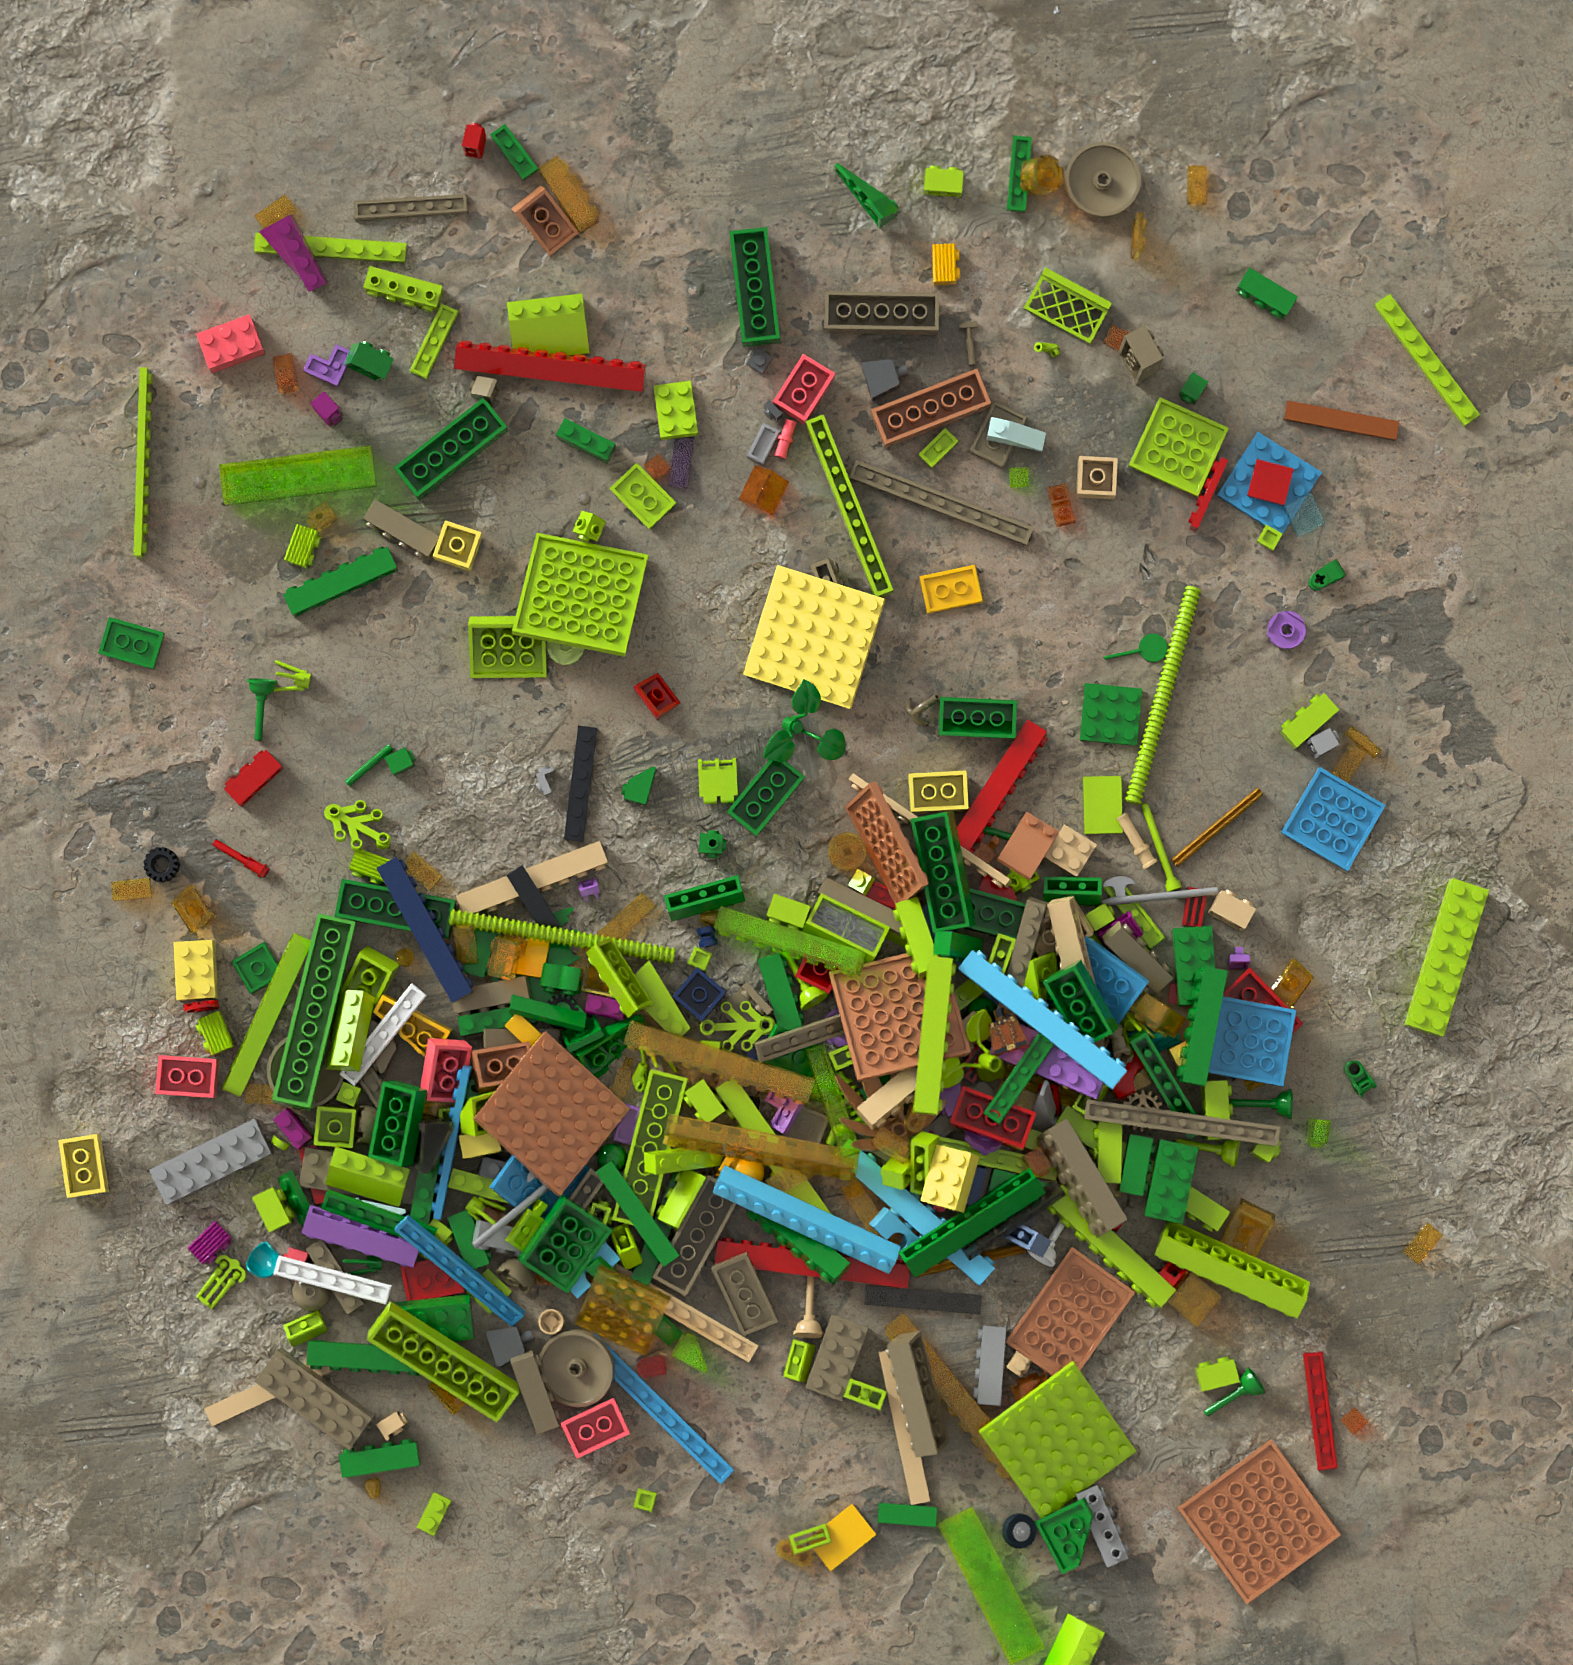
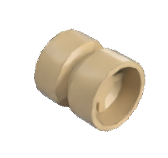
[538,1309,565,1334]

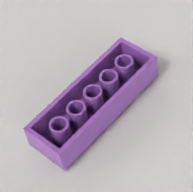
[990,1018,1104,1101]

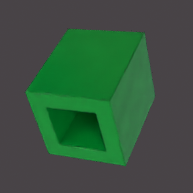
[1179,372,1208,405]
[384,747,416,776]

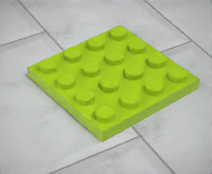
[1128,397,1229,497]

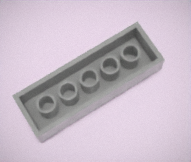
[149,1119,274,1205]

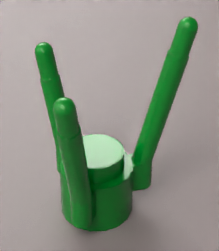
[340,1245,382,1275]

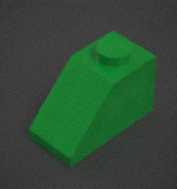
[621,767,656,806]

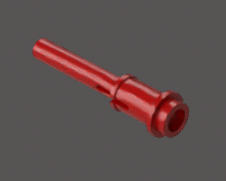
[212,839,270,878]

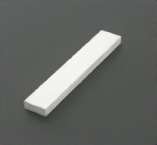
[340,983,427,1086]
[274,1255,392,1305]

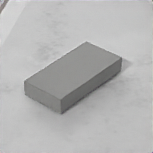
[747,422,780,466]

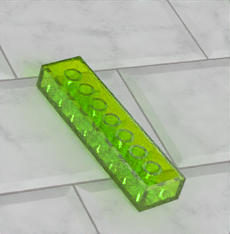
[219,445,377,506]
[937,1506,1045,1665]

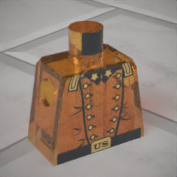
[989,1008,1030,1057]

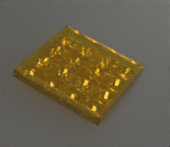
[575,1265,671,1356]

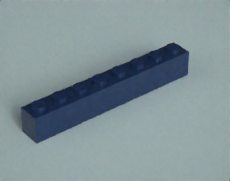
[377,857,474,1004]

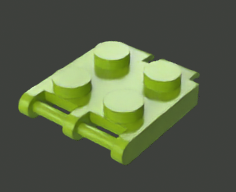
[698,758,738,804]

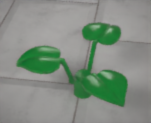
[763,679,846,762]

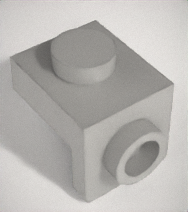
[536,766,556,797]

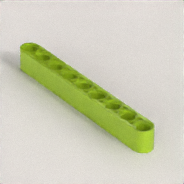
[222,933,311,1097]

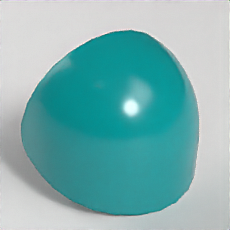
[246,1242,279,1278]

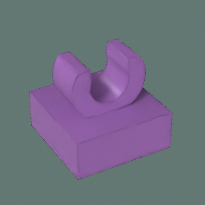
[578,878,600,902]
[1228,947,1250,969]

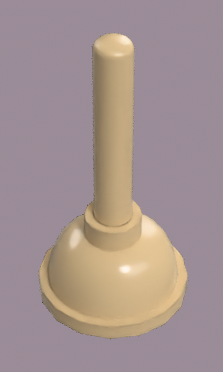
[793,1276,824,1338]

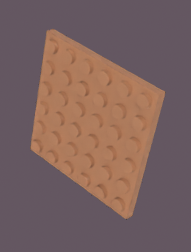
[829,953,971,1082]
[473,1032,630,1196]
[1177,1439,1341,1604]

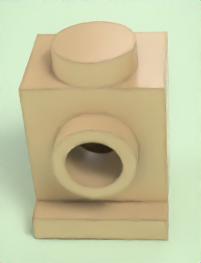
[1005,1351,1032,1377]
[376,1411,408,1441]

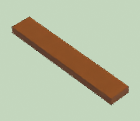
[1283,400,1400,441]

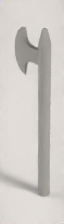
[1101,876,1218,905]
[472,1172,550,1249]

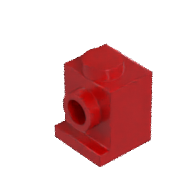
[1158,1262,1188,1289]

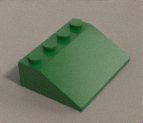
[517,1193,613,1294]

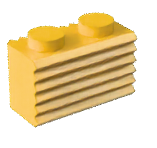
[932,243,960,285]

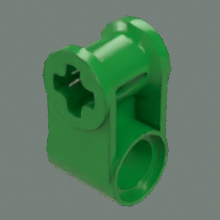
[1308,559,1346,591]
[1343,1061,1377,1098]

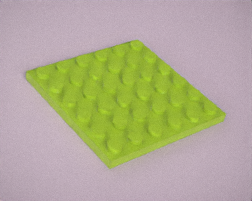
[512,533,648,657]
[978,1361,1136,1518]

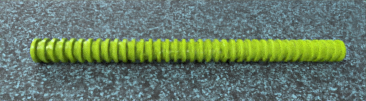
[1125,586,1202,805]
[449,909,676,964]

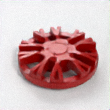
[183,1000,220,1013]

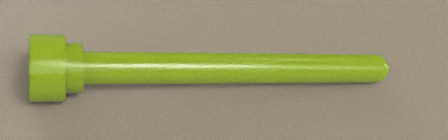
[1142,803,1182,892]

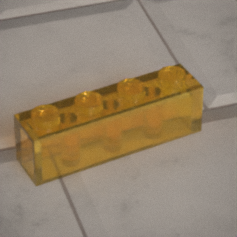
[538,155,600,234]

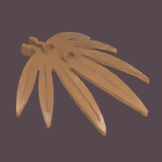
[835,1071,947,1158]

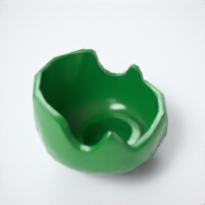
[966,997,997,1016]
[597,1143,628,1172]

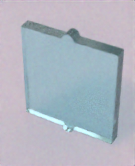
[1284,493,1325,537]

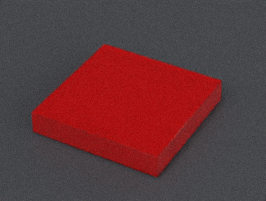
[1247,459,1294,506]

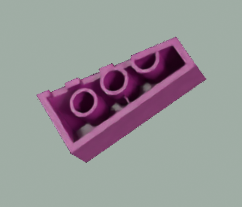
[259,214,328,292]

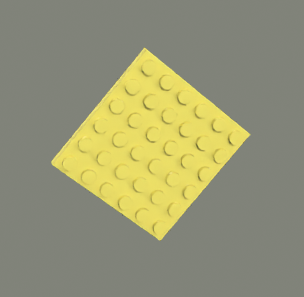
[743,565,886,709]

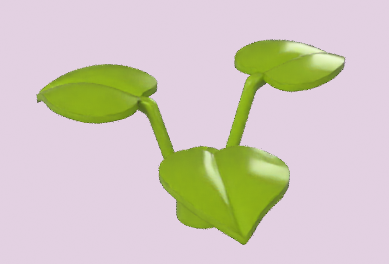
[941,1009,1006,1088]

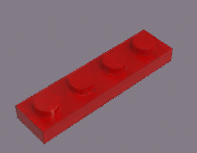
[1188,457,1228,532]

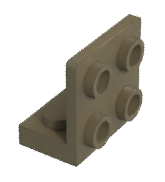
[719,982,773,1036]

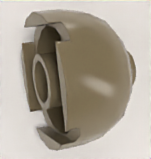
[354,1105,377,1144]
[496,1258,536,1295]
[292,1281,332,1311]

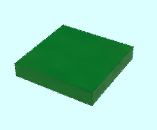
[231,942,278,994]
[561,1015,604,1053]

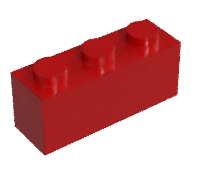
[224,750,284,807]

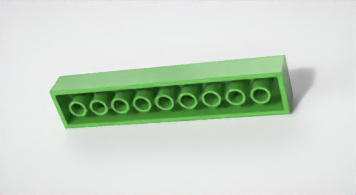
[272,913,357,1112]

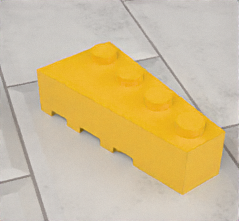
[373,993,453,1057]

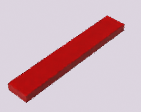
[1303,1351,1338,1471]

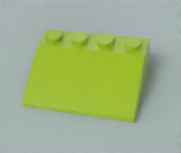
[507,294,590,356]
[468,616,547,678]

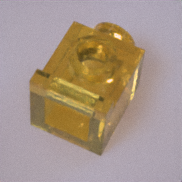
[306,501,338,532]

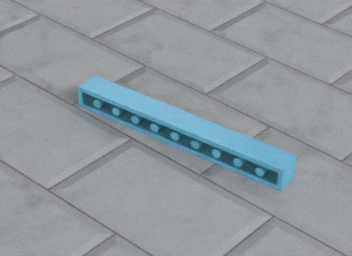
[958,950,1127,1090]
[834,1140,995,1286]
[712,1165,901,1274]

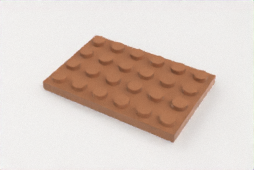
[845,781,929,904]
[1005,1247,1135,1376]

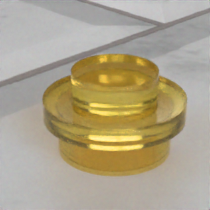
[395,948,414,967]

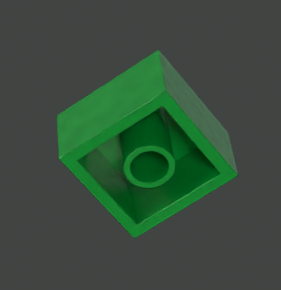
[343,341,394,382]

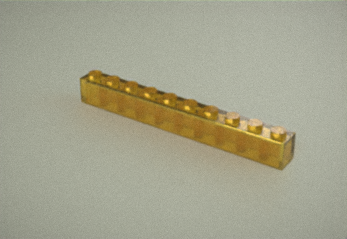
[623,1020,816,1105]
[663,1114,860,1181]
[884,1312,1011,1480]

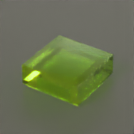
[1009,467,1029,488]

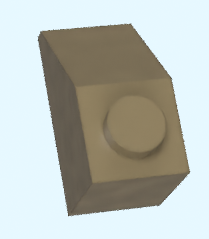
[469,376,500,405]

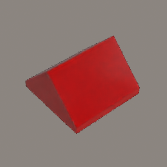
[633,673,681,721]
[795,942,846,993]

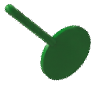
[1104,634,1167,662]

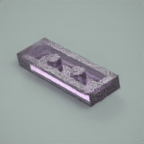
[668,436,695,489]

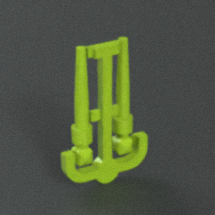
[196,1255,246,1309]

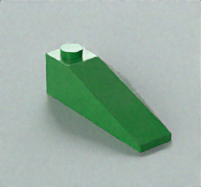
[834,163,899,229]
[570,1014,647,1078]

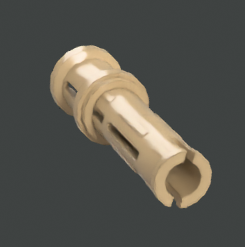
[1116,812,1158,869]

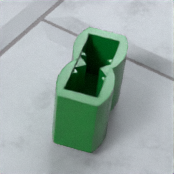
[540,963,583,996]

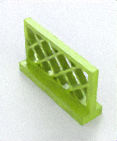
[1024,267,1112,344]

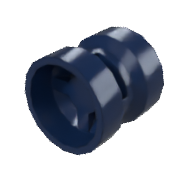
[696,926,718,948]

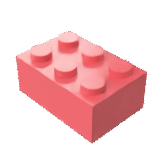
[196,314,265,373]
[773,354,836,425]
[420,1038,472,1102]
[155,1055,220,1098]
[561,1397,631,1458]

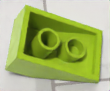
[340,945,400,1017]
[1024,951,1058,1012]

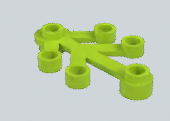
[324,800,391,851]
[700,1001,775,1052]

